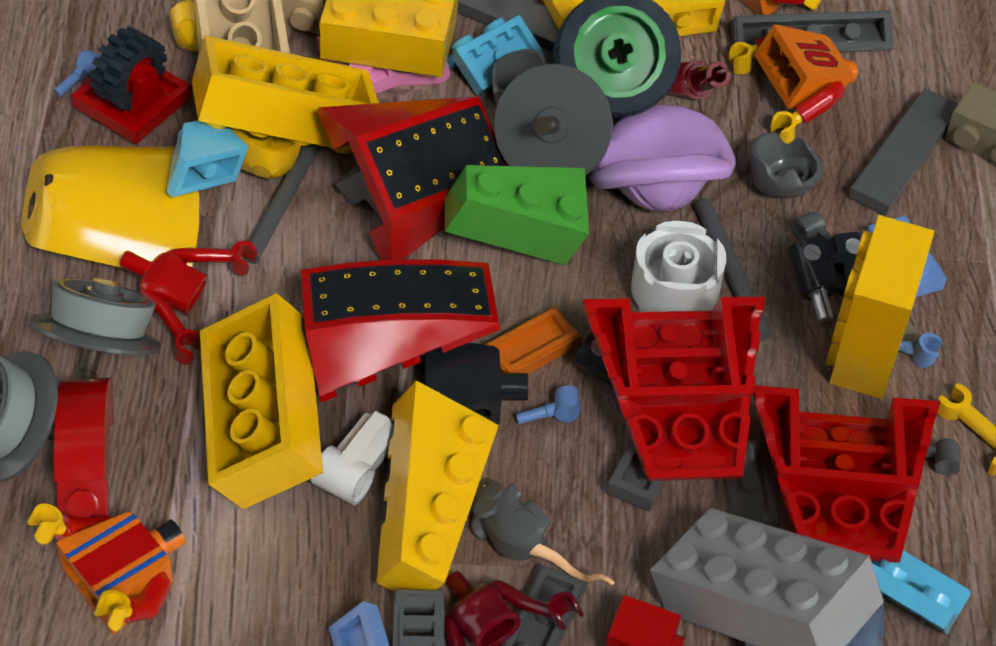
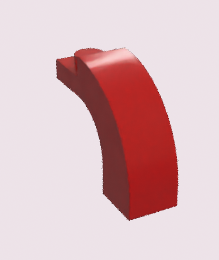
[54,377,114,518]

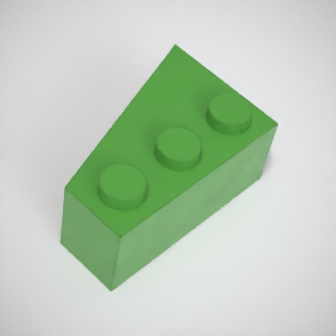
[445,165,589,265]

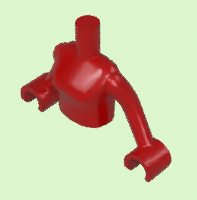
[120,241,257,365]

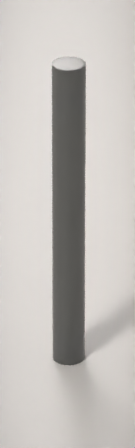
[243,144,321,264]
[695,198,772,341]

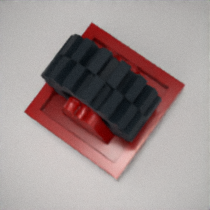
[71,27,192,145]

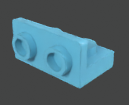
[447,15,546,96]
[871,550,971,634]

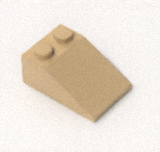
[193,0,290,53]

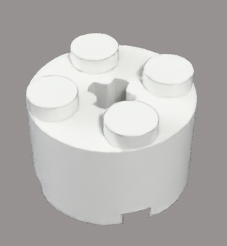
[631,221,726,312]

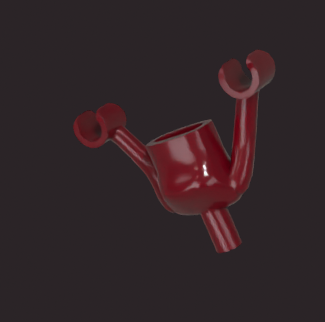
[444,571,584,646]

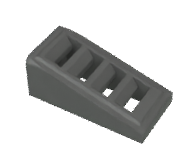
[393,590,445,646]

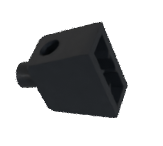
[424,343,528,425]

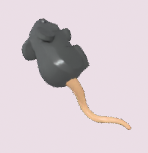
[471,478,615,585]

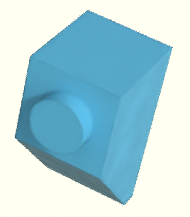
[167,120,249,197]

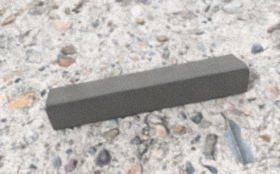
[729,10,894,53]

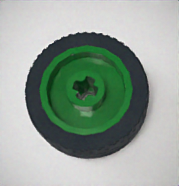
[553,0,681,120]

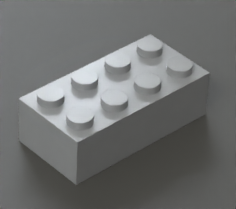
[650,508,884,646]

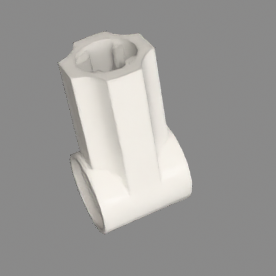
[311,411,394,506]

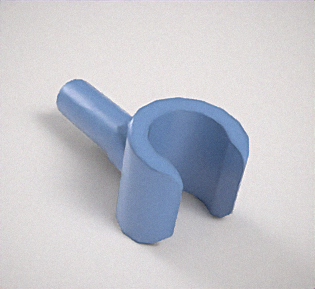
[54,50,101,97]
[898,332,943,368]
[516,385,580,424]

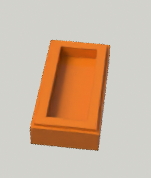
[484,306,582,374]

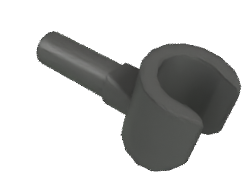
[792,212,832,241]
[926,438,961,475]

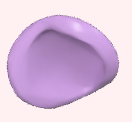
[589,105,736,211]

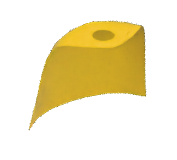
[21,145,199,268]

